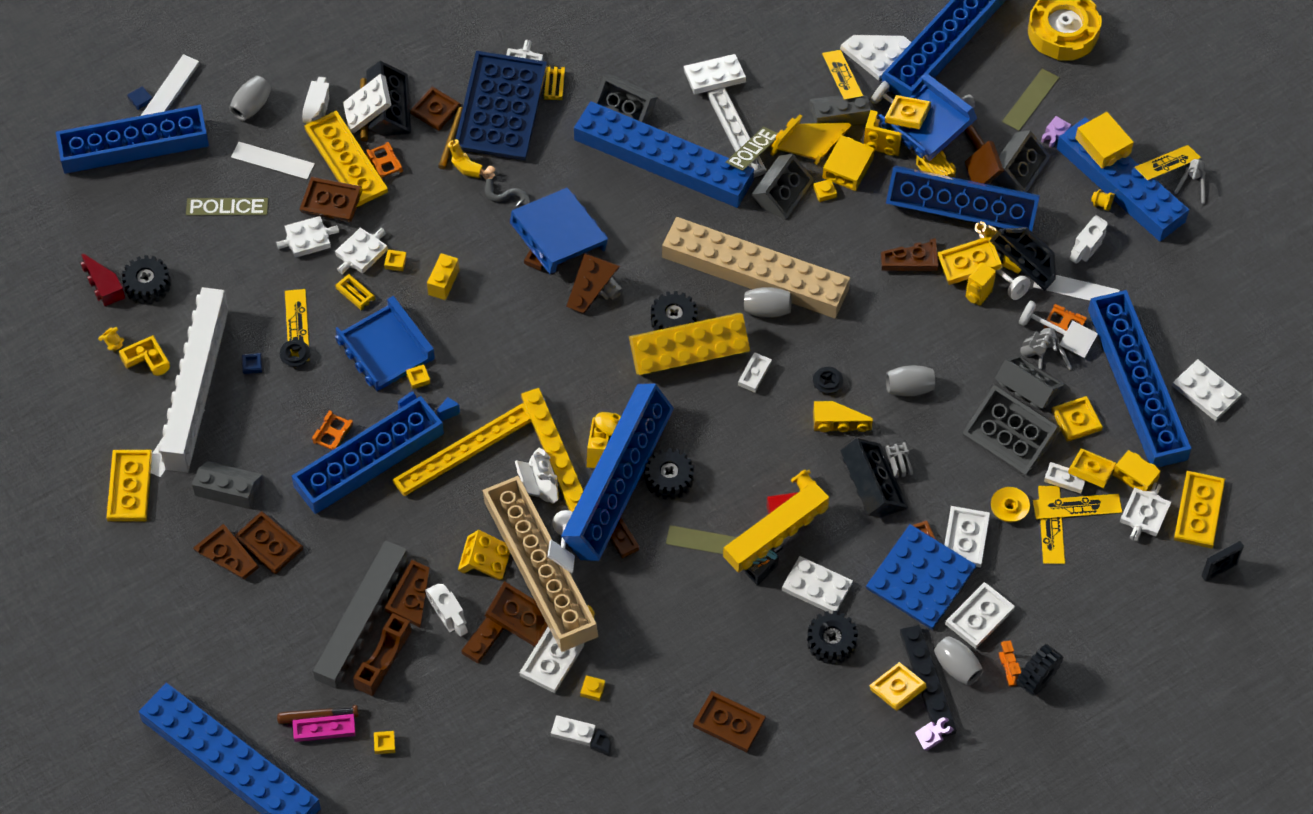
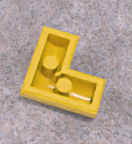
[119,335,170,376]

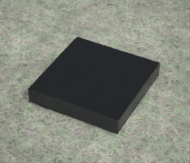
[1201,541,1244,581]

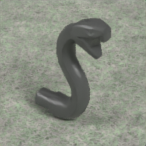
[484,179,531,207]

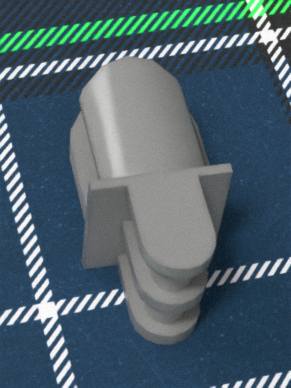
[1021,331,1053,357]
[886,442,913,478]

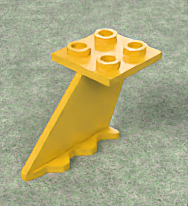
[770,114,851,165]

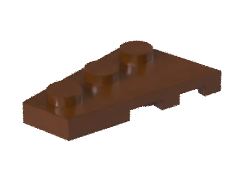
[881,238,938,271]
[566,254,621,313]
[193,524,259,580]
[385,560,429,627]

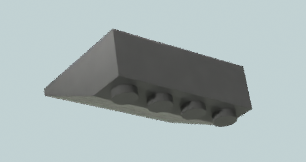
[963,385,1061,475]

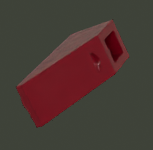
[80,253,125,307]

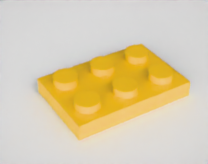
[937,236,1002,285]

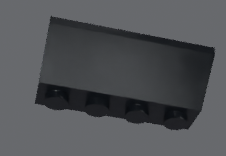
[366,61,411,136]
[840,438,908,518]

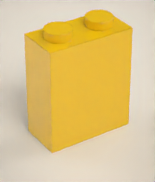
[1075,112,1134,169]
[822,135,875,191]

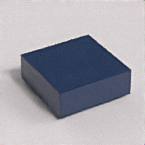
[127,86,152,110]
[242,353,262,374]

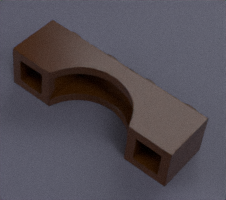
[353,613,412,697]

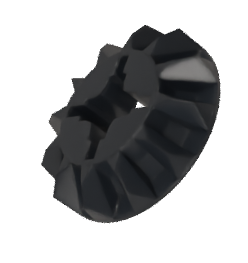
[279,339,310,368]
[813,367,843,395]

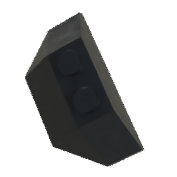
[990,227,1056,291]

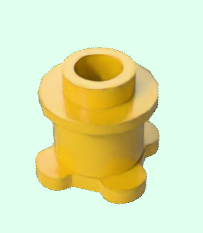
[1091,189,1115,211]
[98,327,124,351]
[791,469,816,492]

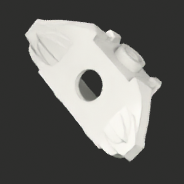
[515,448,559,504]

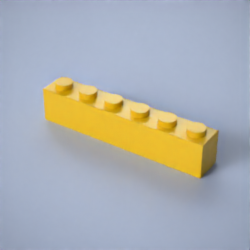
[723,481,829,573]

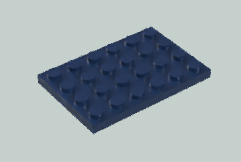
[455,51,547,161]

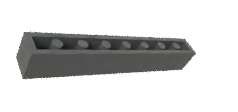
[313,540,409,688]

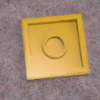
[885,95,931,129]
[1051,396,1103,442]
[1068,449,1117,488]
[869,662,927,711]

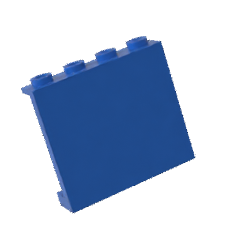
[878,73,977,161]
[510,188,608,274]
[335,296,435,391]

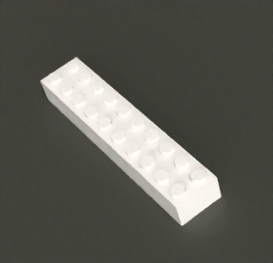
[158,287,228,473]

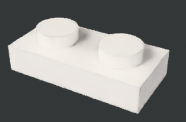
[738,352,772,392]
[1044,462,1085,494]
[551,715,595,746]

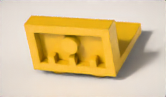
[864,110,902,156]
[458,530,510,580]

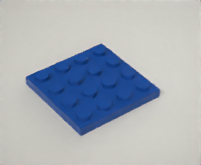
[866,524,976,630]

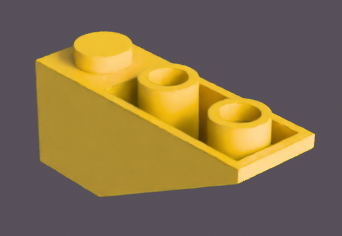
[813,401,873,432]
[587,417,610,468]

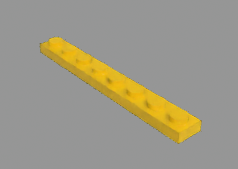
[521,388,583,512]
[393,403,531,496]

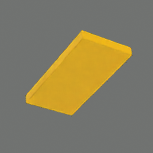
[106,450,152,521]
[1174,471,1225,549]

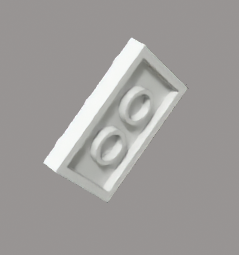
[684,54,746,94]
[343,74,391,133]
[1172,359,1241,421]
[944,506,990,567]
[782,556,853,614]
[945,582,1015,649]
[519,627,584,693]

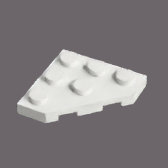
[840,35,911,80]

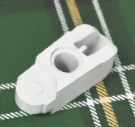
[302,77,329,123]
[1069,215,1108,264]
[425,584,468,637]

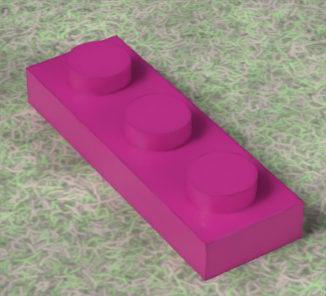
[293,714,356,742]

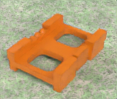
[366,142,403,180]
[1043,304,1087,334]
[312,410,353,450]
[998,640,1021,687]

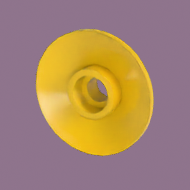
[595,412,621,436]
[991,487,1030,522]

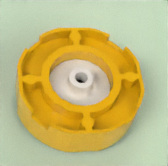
[1028,0,1102,61]

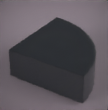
[590,729,611,756]

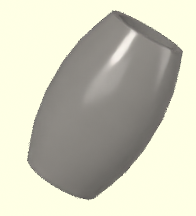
[229,76,272,121]
[744,287,792,317]
[886,365,935,396]
[934,636,983,686]

